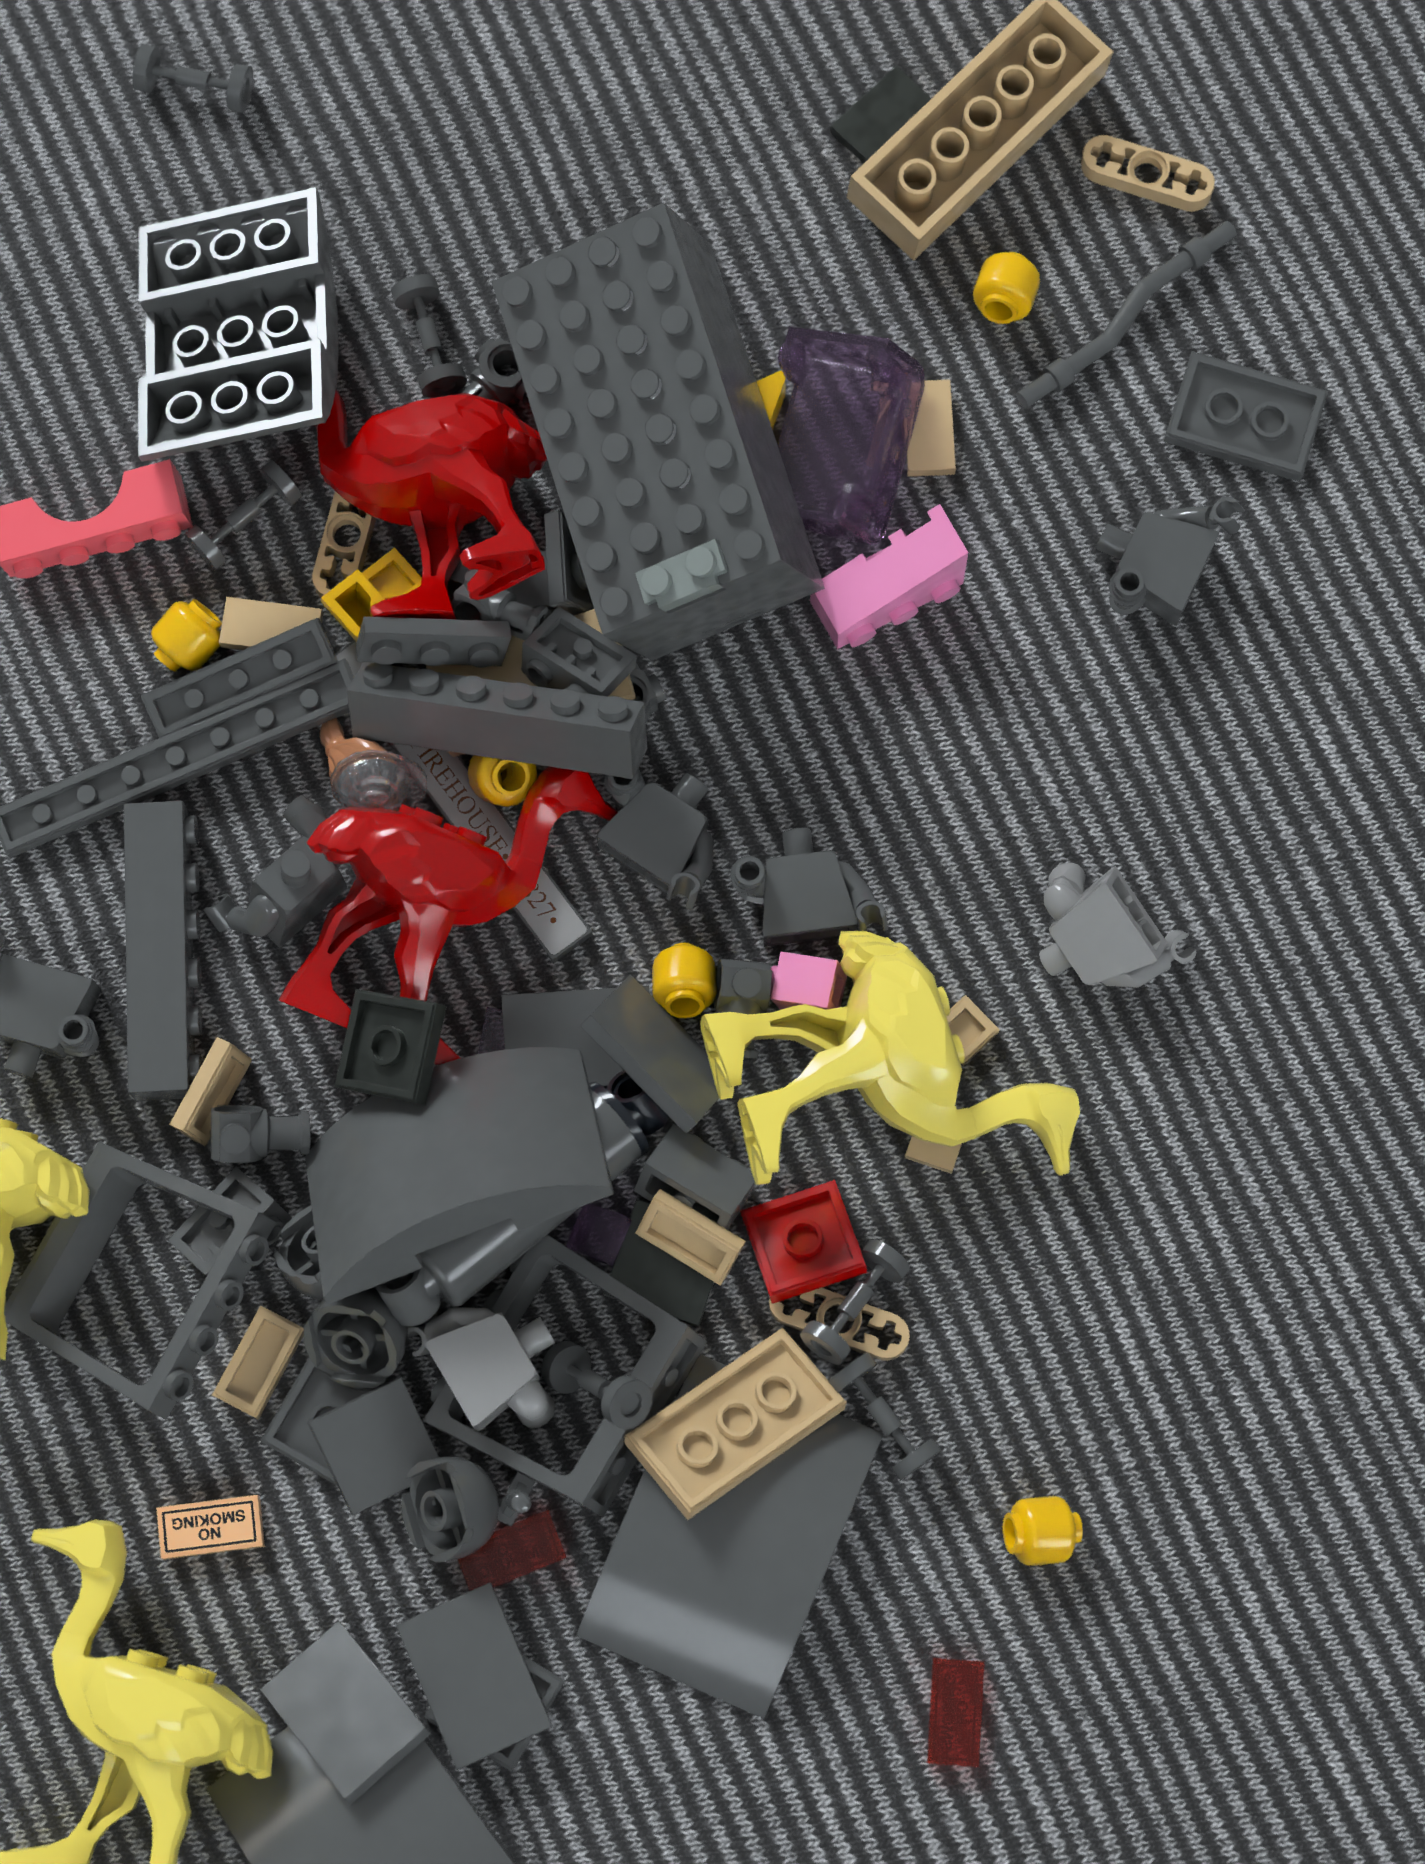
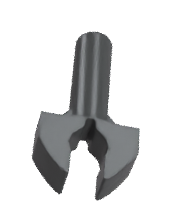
[498,1471,536,1527]

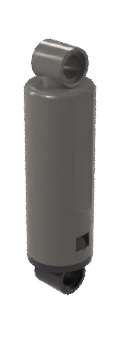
[375,1070,669,1326]

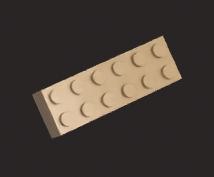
[847,0,1113,261]

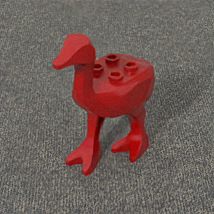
[314,389,547,620]
[279,766,618,1065]

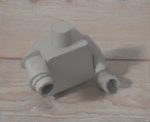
[1039,863,1196,988]
[408,1307,555,1432]

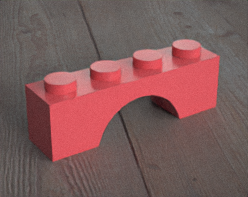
[0,459,193,578]

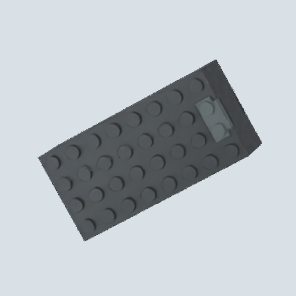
[492,202,825,661]

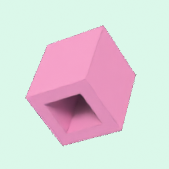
[770,952,847,1010]

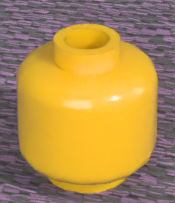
[973,252,1040,324]
[151,599,222,672]
[468,755,537,807]
[652,943,717,1018]
[1003,1496,1083,1566]

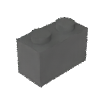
[634,1124,755,1230]

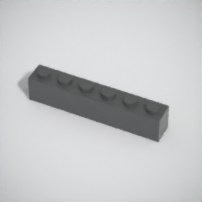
[347,662,647,779]
[124,801,203,1101]

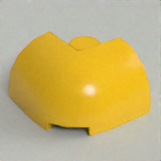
[321,547,422,642]

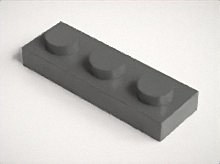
[356,617,511,668]

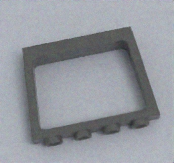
[4,1141,276,1420]
[423,1235,707,1517]

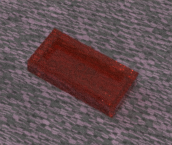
[457,1510,567,1591]
[926,1658,984,1767]

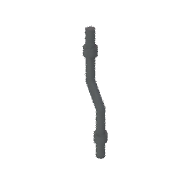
[1016,221,1237,409]

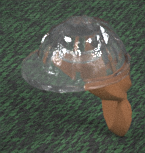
[320,718,428,811]

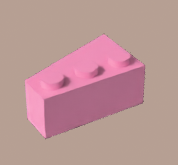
[810,504,968,649]

